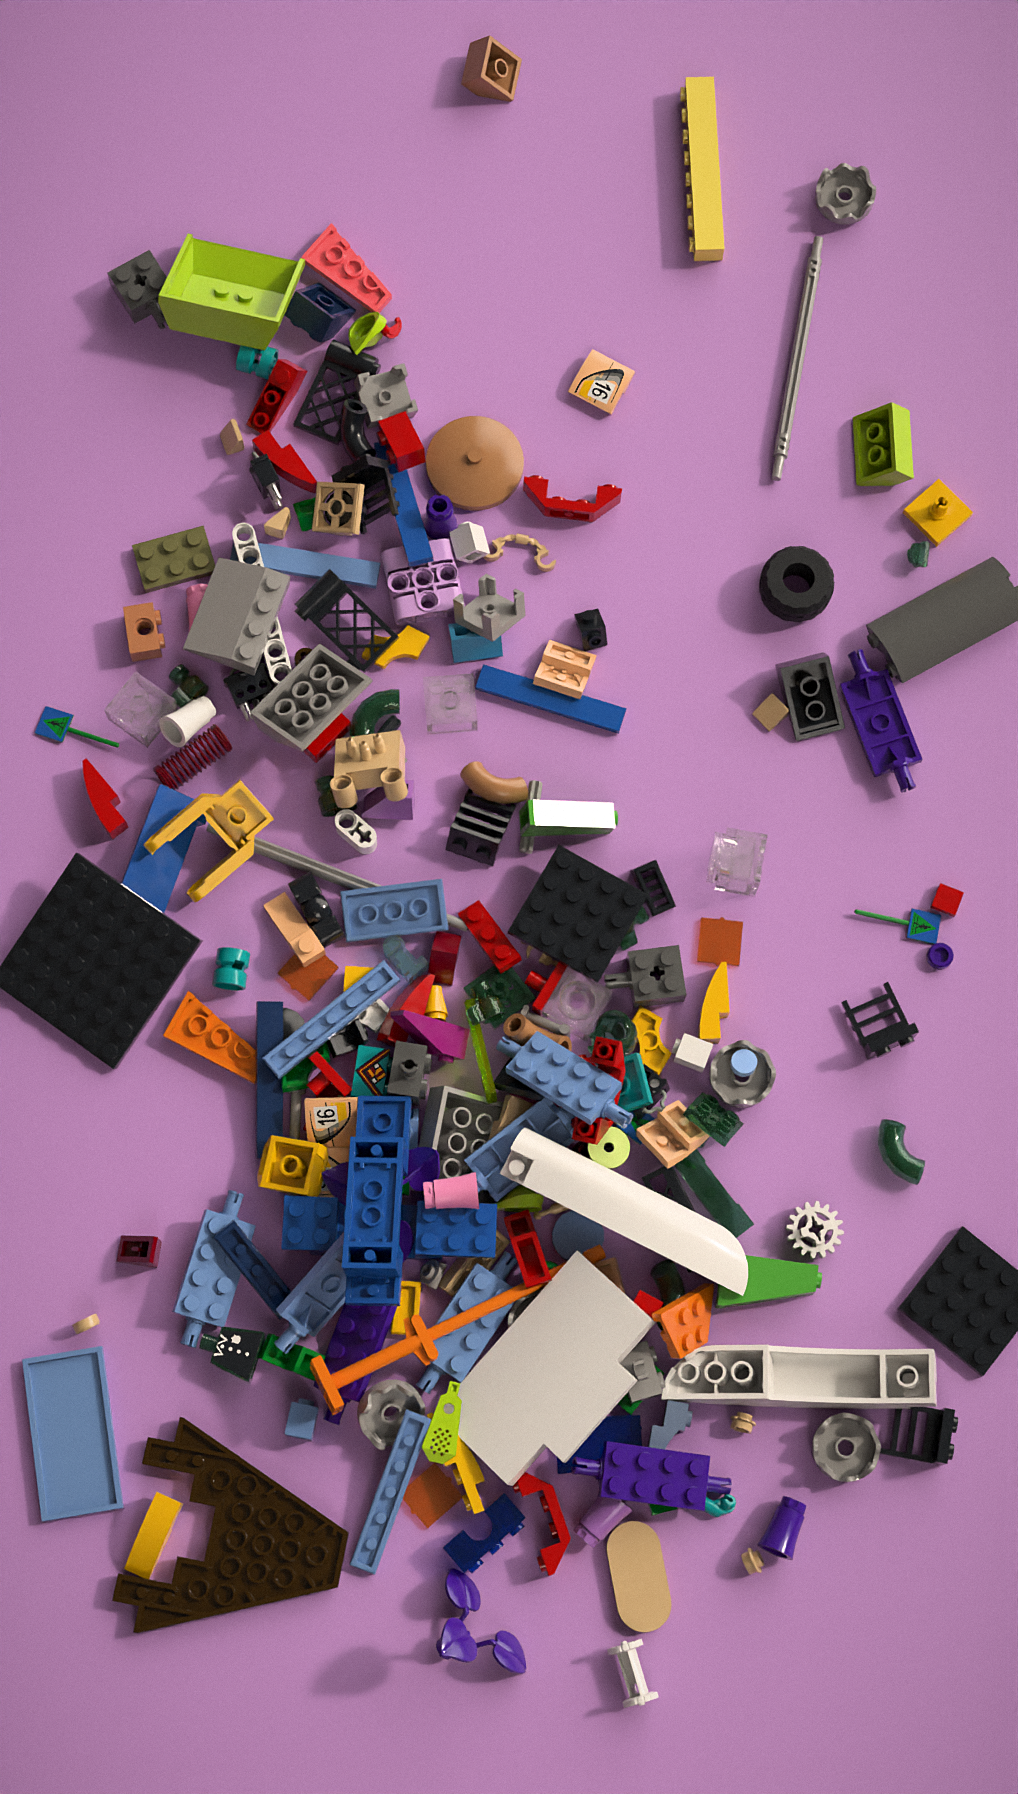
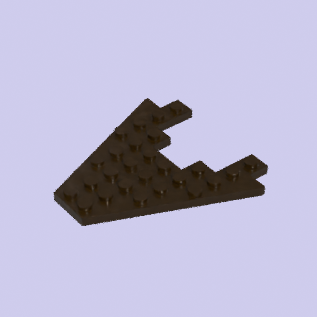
[112,1417,349,1633]

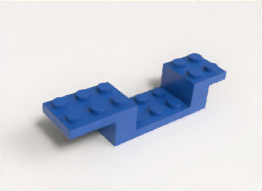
[342,1096,412,1306]
[281,1195,497,1260]

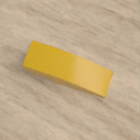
[698,962,730,1044]
[124,1492,183,1579]

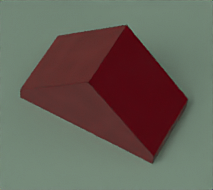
[428,931,462,986]
[116,1235,162,1268]

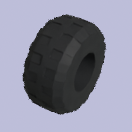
[759,546,835,622]

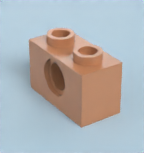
[123,602,166,662]

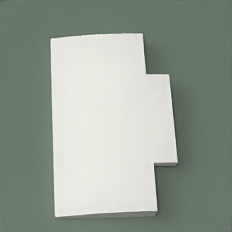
[443,1251,656,1486]

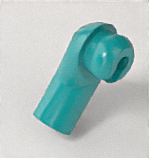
[705,1494,736,1517]

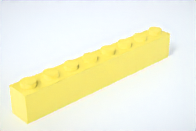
[680,77,725,261]

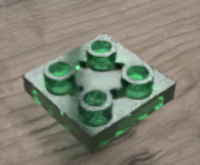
[463,965,536,1030]
[683,1092,744,1148]

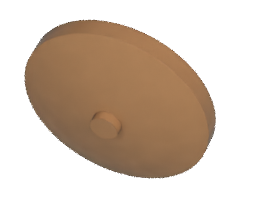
[426,416,524,511]

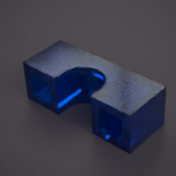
[443,1493,525,1574]

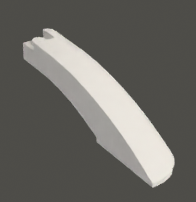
[500,1128,748,1296]
[661,1345,937,1409]

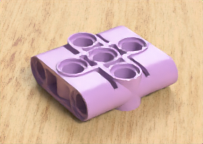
[381,539,465,626]

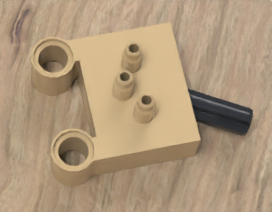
[330,715,408,808]

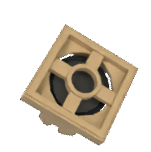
[312,482,367,536]

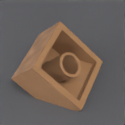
[461,35,522,102]

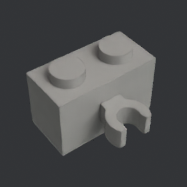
[620,1341,666,1404]

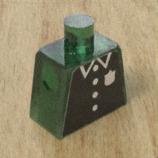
[199,1327,267,1384]

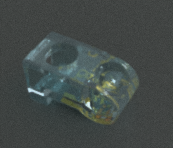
[383,935,429,984]

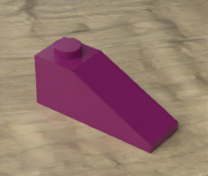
[390,1010,470,1064]

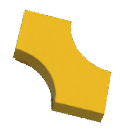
[362,625,430,669]
[627,1005,672,1076]

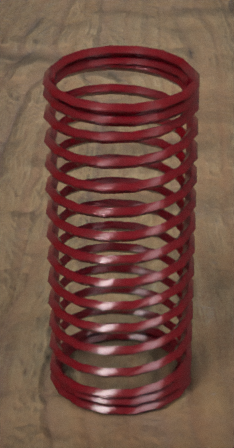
[153,724,233,790]

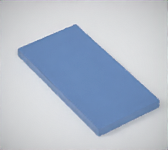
[22,1346,124,1522]

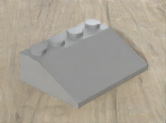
[183,558,290,675]
[250,643,373,752]
[410,1085,504,1204]

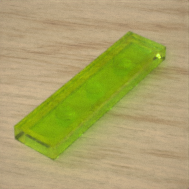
[464,998,497,1104]

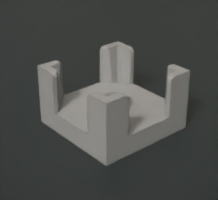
[354,363,418,429]
[453,574,526,642]

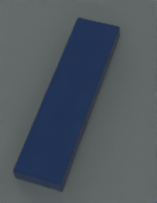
[212,1220,291,1320]

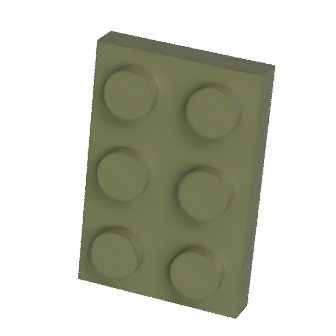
[132,525,215,593]

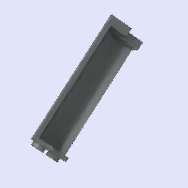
[866,557,1018,683]

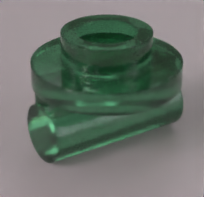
[907,541,930,568]

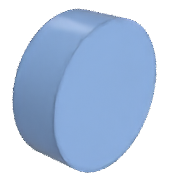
[730,1049,757,1077]

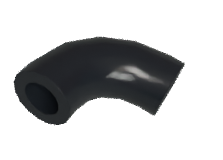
[339,399,376,463]

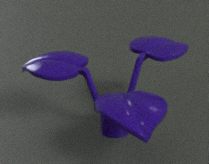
[322,1147,440,1263]
[436,1568,526,1674]

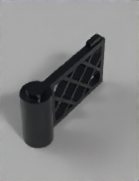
[293,340,381,445]
[294,569,399,673]

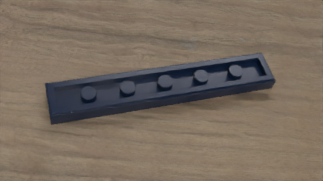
[256,1001,283,1159]

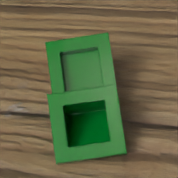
[258,1333,325,1381]

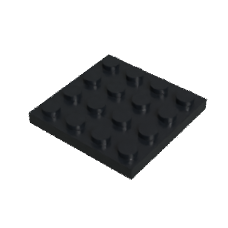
[508,845,648,984]
[897,1226,1018,1377]

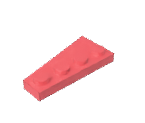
[301,223,392,313]

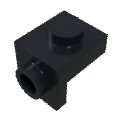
[574,608,608,651]
[326,1019,368,1059]

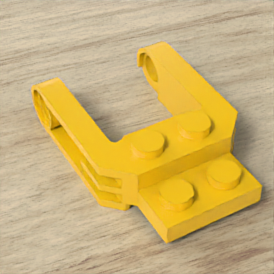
[143,779,274,903]

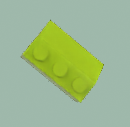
[853,402,914,486]

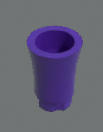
[423,494,457,540]
[757,1496,806,1560]

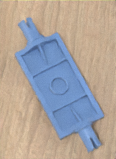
[496,1031,633,1129]
[464,1097,576,1202]
[172,1190,256,1348]
[274,1232,346,1354]
[416,1251,518,1395]

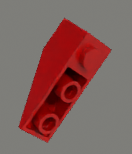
[246,359,308,434]

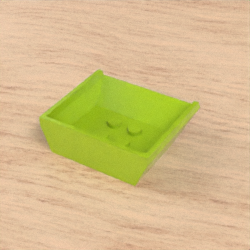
[158,233,305,350]

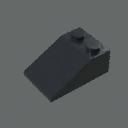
[775,652,845,741]

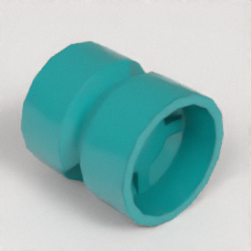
[236,345,279,380]
[212,947,250,991]

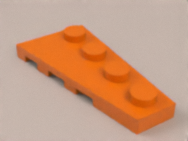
[163,991,256,1085]

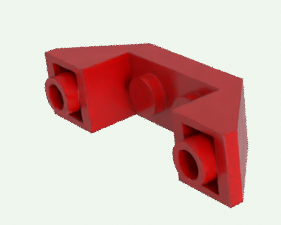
[523,475,622,522]
[571,1036,626,1145]
[513,1472,571,1576]

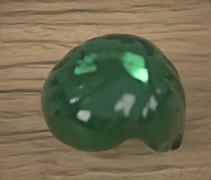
[587,1010,638,1057]

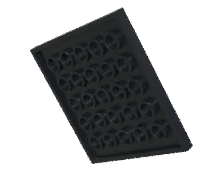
[0,853,203,1069]

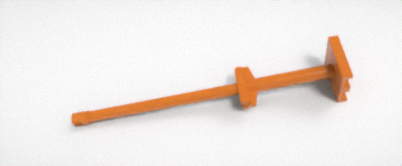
[310,1244,606,1416]

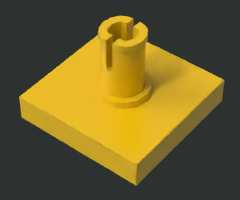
[903,479,973,547]

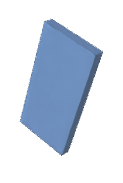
[340,879,449,942]

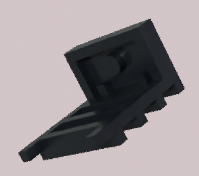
[332,454,400,534]
[445,789,516,867]
[841,982,919,1059]
[880,1407,958,1466]

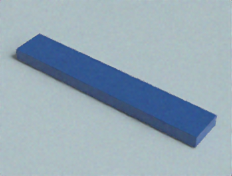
[373,442,434,567]
[476,664,627,734]

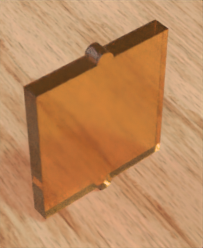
[697,917,743,966]
[277,954,339,1001]
[403,1463,462,1528]

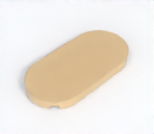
[606,1521,671,1632]

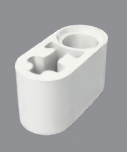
[335,809,377,855]

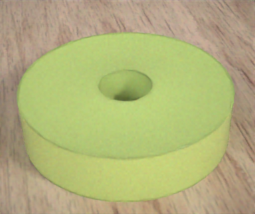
[587,1127,630,1170]

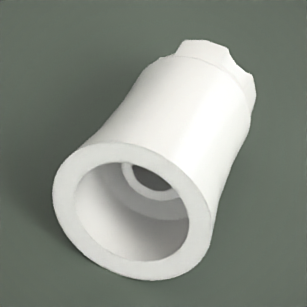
[159,696,216,747]

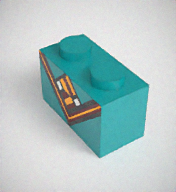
[351,1045,393,1097]

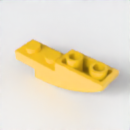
[427,1413,485,1515]

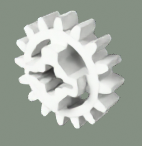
[786,1201,844,1260]

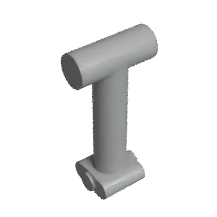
[520,1005,571,1038]

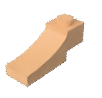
[263,892,326,968]

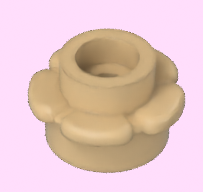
[730,1412,756,1434]
[741,1548,765,1575]

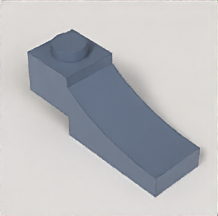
[648,1400,693,1449]

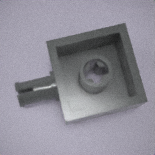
[107,250,168,329]
[604,945,687,1008]
[387,1041,432,1106]

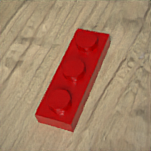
[458,900,522,974]

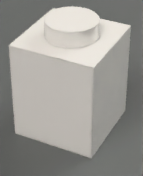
[449,522,490,564]
[671,1033,713,1073]

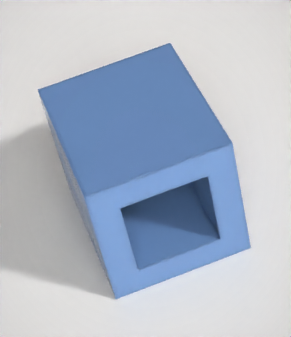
[285,1398,319,1441]

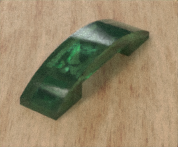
[674,1149,754,1238]

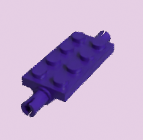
[839,649,923,793]
[313,1304,397,1425]
[572,1441,732,1511]

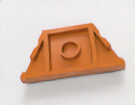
[652,1283,714,1359]

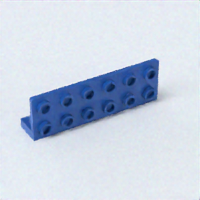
[121,784,207,913]

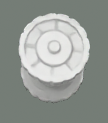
[607,1639,659,1708]

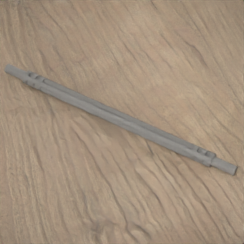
[771,236,823,481]
[206,824,467,932]

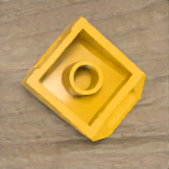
[257,1135,329,1197]

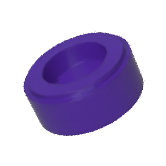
[927,943,954,970]

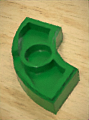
[282,1042,330,1093]

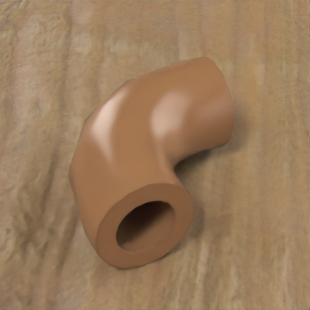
[460,761,528,804]
[503,1013,572,1051]

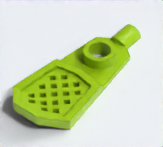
[421,1381,462,1464]

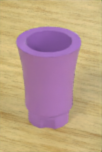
[574,1497,633,1548]

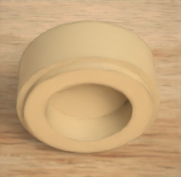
[72,1314,100,1334]

